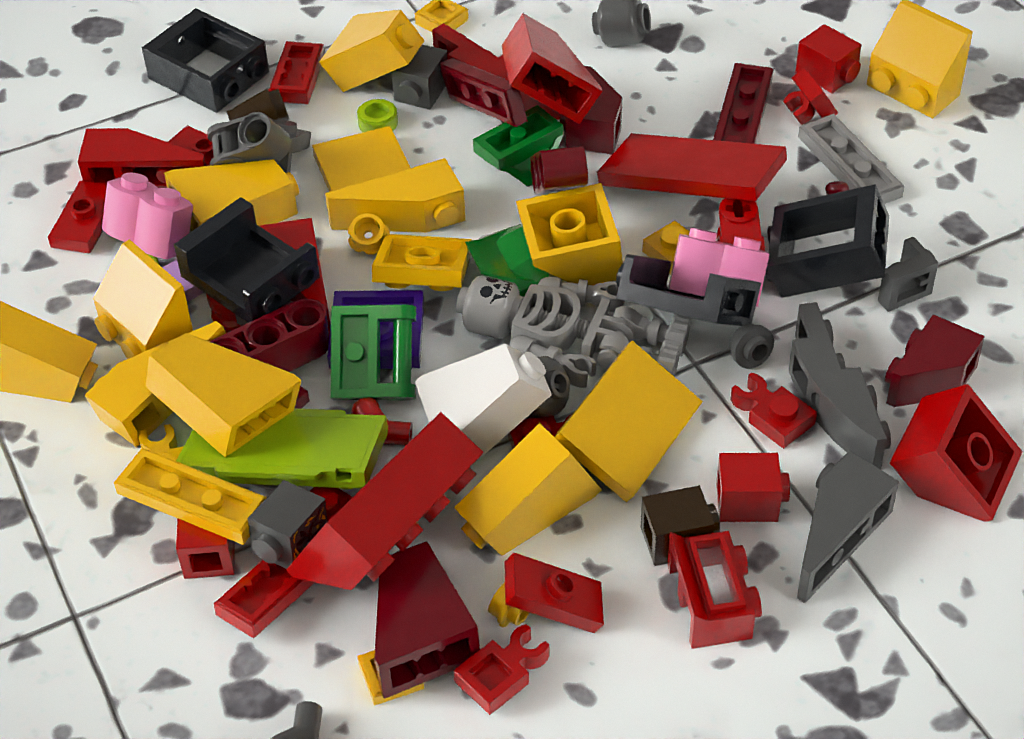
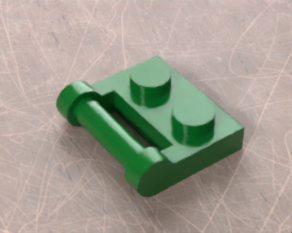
[331,305,416,401]

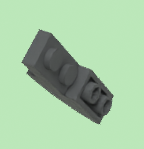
[789,302,891,469]

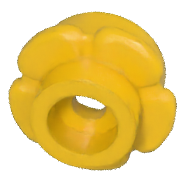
[348,213,390,255]
[488,582,530,628]

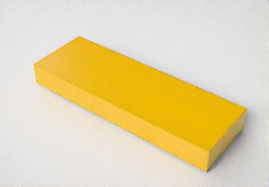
[114,448,267,545]

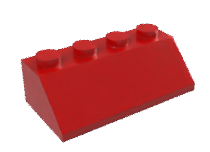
[286,412,484,590]

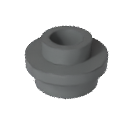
[729,324,774,369]

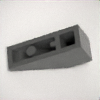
[797,450,899,603]

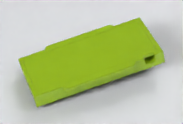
[176,408,388,490]

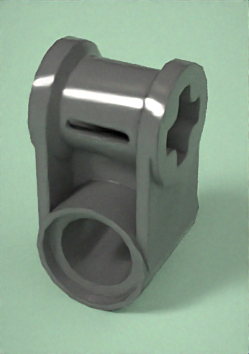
[207,112,291,166]

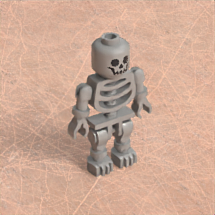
[456,275,691,388]

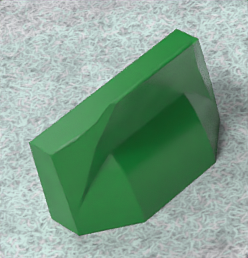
[473,105,563,187]
[465,224,549,296]

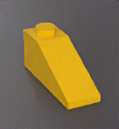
[325,158,466,233]
[85,321,226,448]

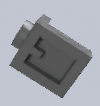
[878,237,939,312]

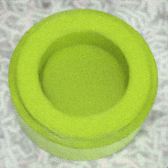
[357,99,398,132]

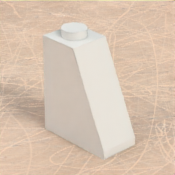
[415,344,552,464]

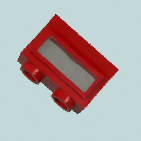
[668,531,762,649]

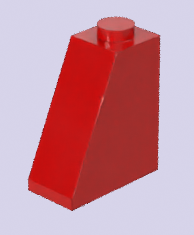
[501,13,603,124]

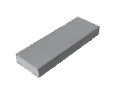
[798,114,905,204]

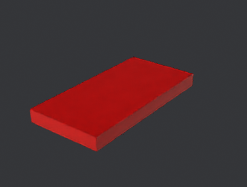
[597,133,787,201]

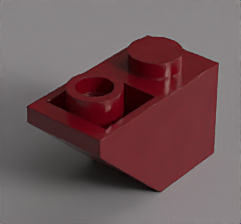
[560,66,623,155]
[884,314,985,407]

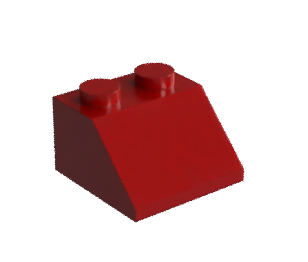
[890,384,1023,522]

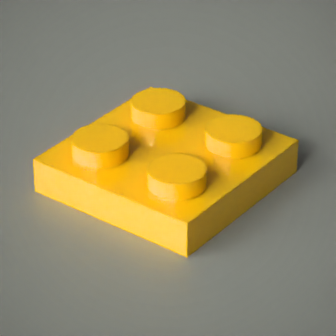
[372,234,472,291]

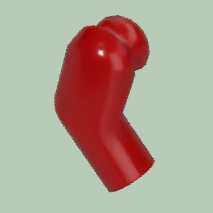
[351,397,413,445]

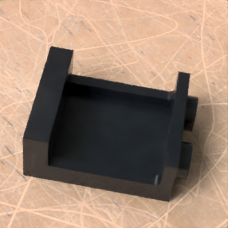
[174,197,320,323]
[616,254,761,326]

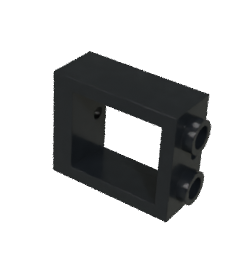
[141,8,269,113]
[765,184,890,298]

